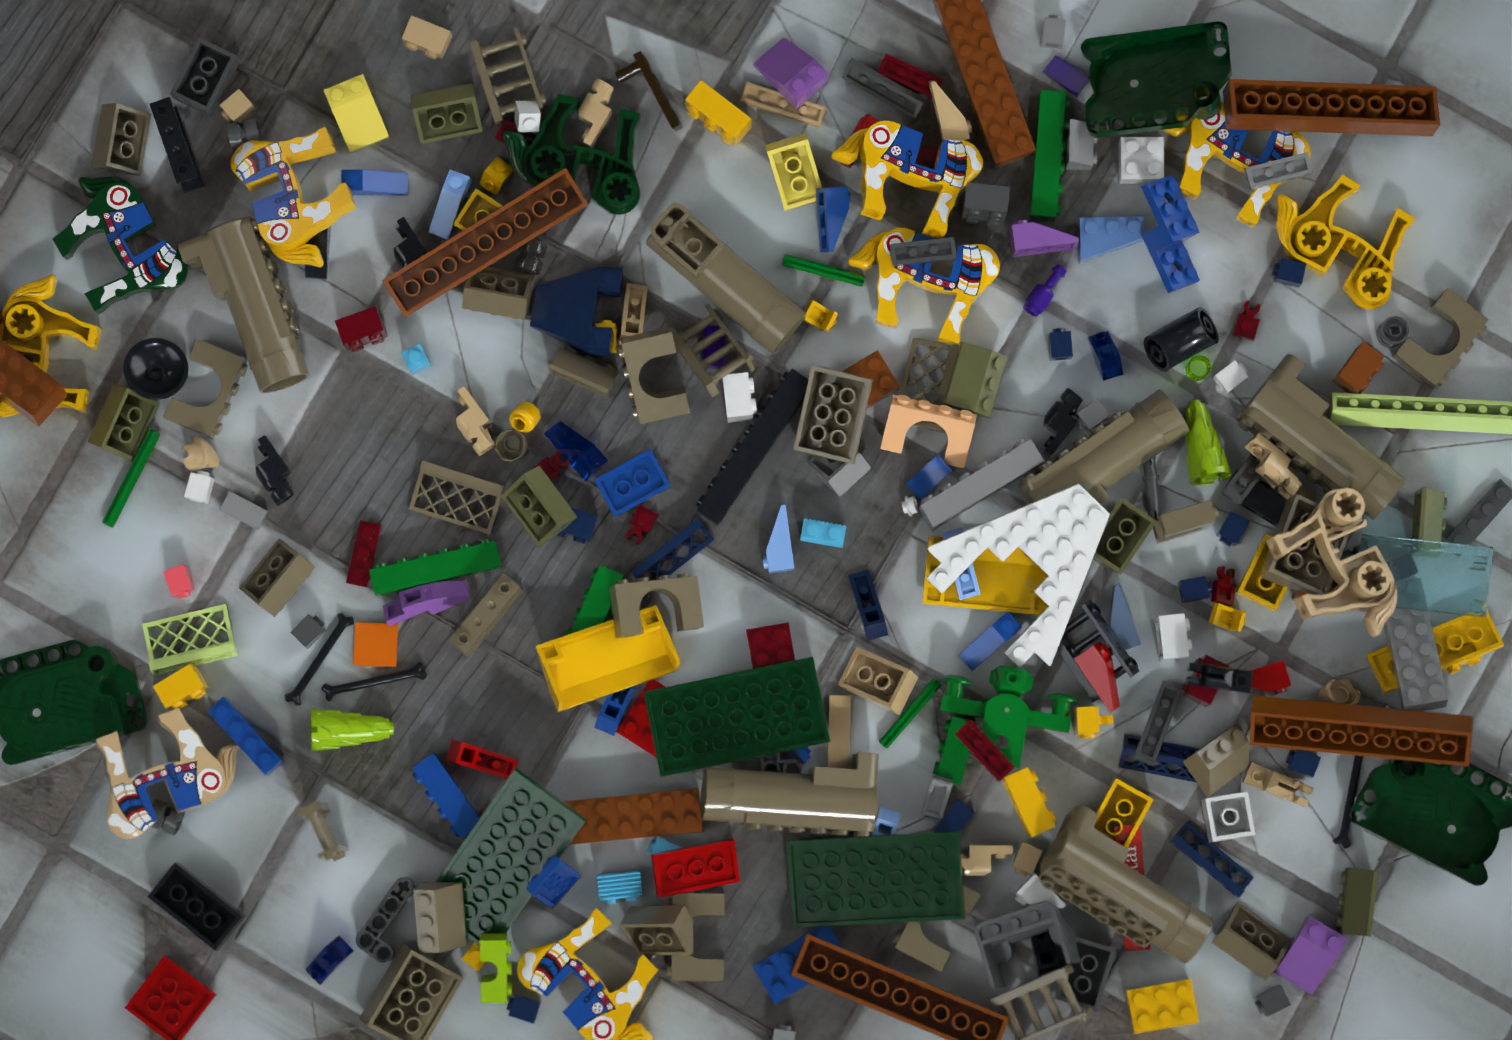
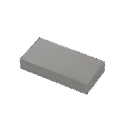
[219,491,268,530]
[921,774,954,819]

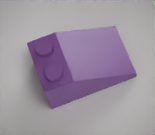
[753,37,829,110]
[1009,220,1079,257]
[1274,916,1348,995]

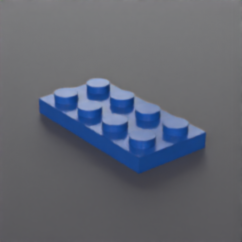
[526,856,581,909]
[753,926,842,1004]

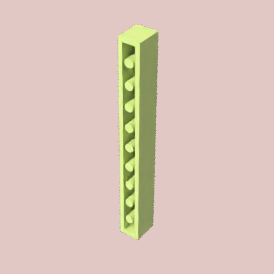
[1328,392,1512,434]

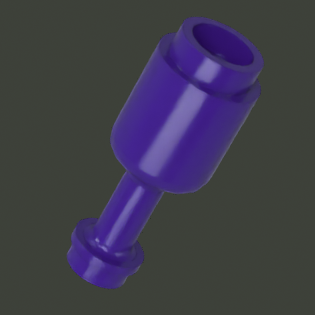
[1023,264,1067,317]

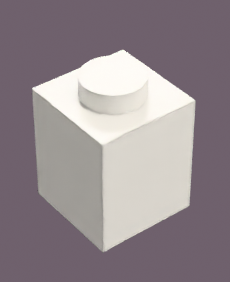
[514,101,541,132]
[1212,360,1248,395]
[184,470,214,504]

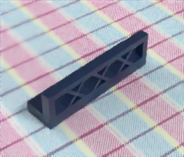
[631,518,714,593]
[1118,734,1199,783]
[1170,822,1254,898]

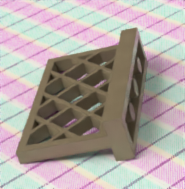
[900,338,959,433]
[409,460,506,535]

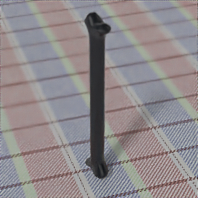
[285,613,354,705]
[321,662,427,702]
[1333,755,1363,848]

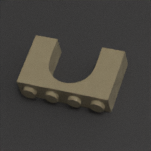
[1392,288,1489,389]
[618,327,690,424]
[163,339,248,439]
[1153,500,1219,544]
[609,573,704,638]
[893,885,981,972]
[667,893,725,981]

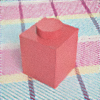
[163,564,195,599]

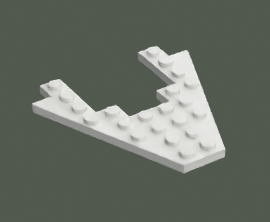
[926,483,1110,668]

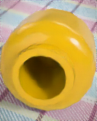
[509,401,541,433]

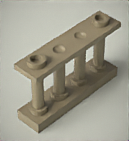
[469,27,547,126]
[671,303,755,398]
[448,573,523,657]
[297,801,349,861]
[989,964,1093,1040]

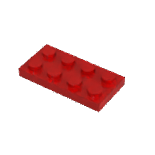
[650,838,740,898]

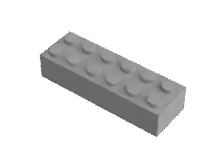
[919,439,1044,531]
[1384,577,1448,711]

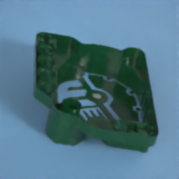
[1081,21,1232,138]
[0,640,148,765]
[1350,759,1512,886]

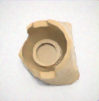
[181,436,220,471]
[1316,679,1361,705]

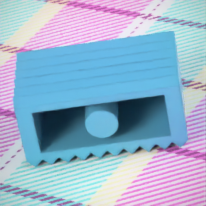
[800,518,846,548]
[597,870,643,905]

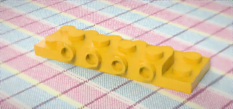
[1366,606,1504,695]

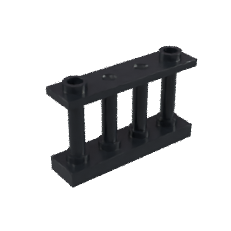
[149,97,205,193]
[1057,600,1139,702]

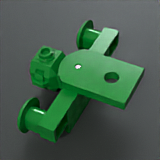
[940,666,1079,768]

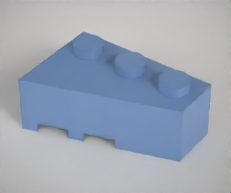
[1077,216,1144,264]

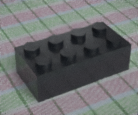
[147,862,246,951]

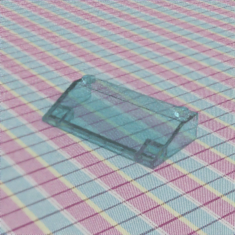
[1359,534,1494,617]

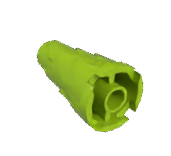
[1184,400,1232,486]
[310,708,394,752]

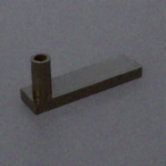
[615,51,683,131]

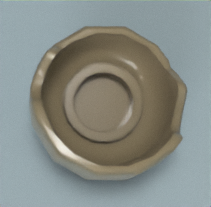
[495,429,527,462]

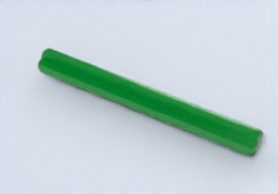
[102,429,160,528]

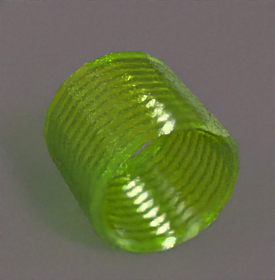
[1186,355,1211,381]

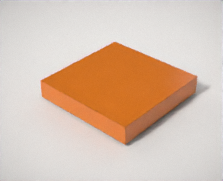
[353,622,399,667]

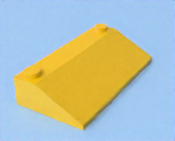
[922,536,1049,615]
[535,605,680,712]

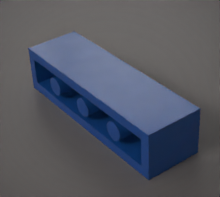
[207,697,284,776]
[412,753,480,839]

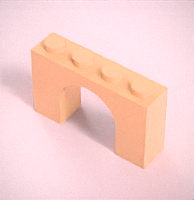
[880,395,977,469]

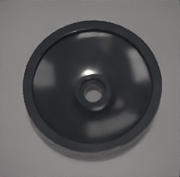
[123,338,188,400]

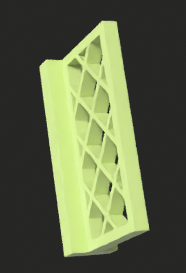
[142,604,239,676]

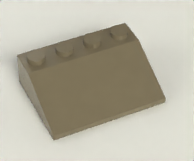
[793,366,873,464]
[1260,494,1349,595]
[359,943,463,1040]

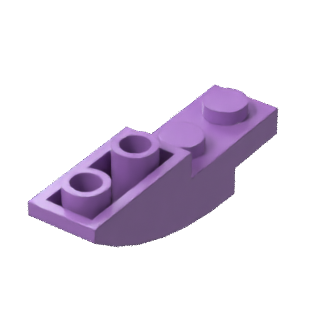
[383,580,471,626]

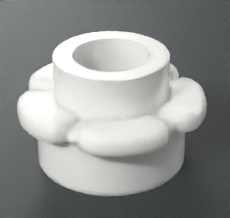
[902,496,919,516]

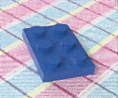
[594,449,671,518]

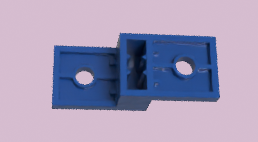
[1141,175,1200,293]

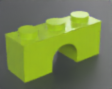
[480,934,513,1003]

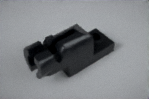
[394,217,427,268]
[1043,388,1083,457]
[255,435,294,506]
[1186,663,1253,693]

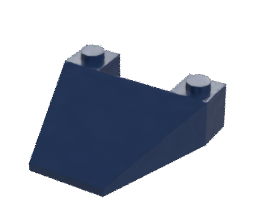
[530,266,624,357]

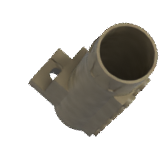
[646,203,807,354]
[178,216,310,393]
[1237,354,1406,520]
[1019,389,1189,504]
[700,752,879,837]
[1039,806,1213,963]

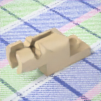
[579,78,614,148]
[456,386,495,456]
[1244,433,1302,499]
[1243,762,1314,807]
[961,845,1013,876]

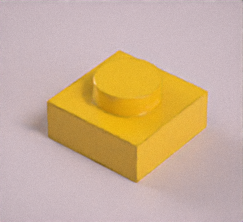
[462,942,487,972]

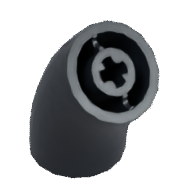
[1143,307,1219,372]

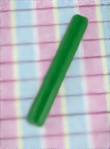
[782,254,865,287]
[879,678,941,748]

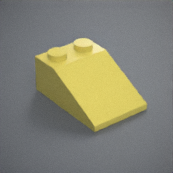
[324,74,389,153]
[765,133,822,210]

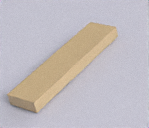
[740,81,827,128]
[827,695,851,769]

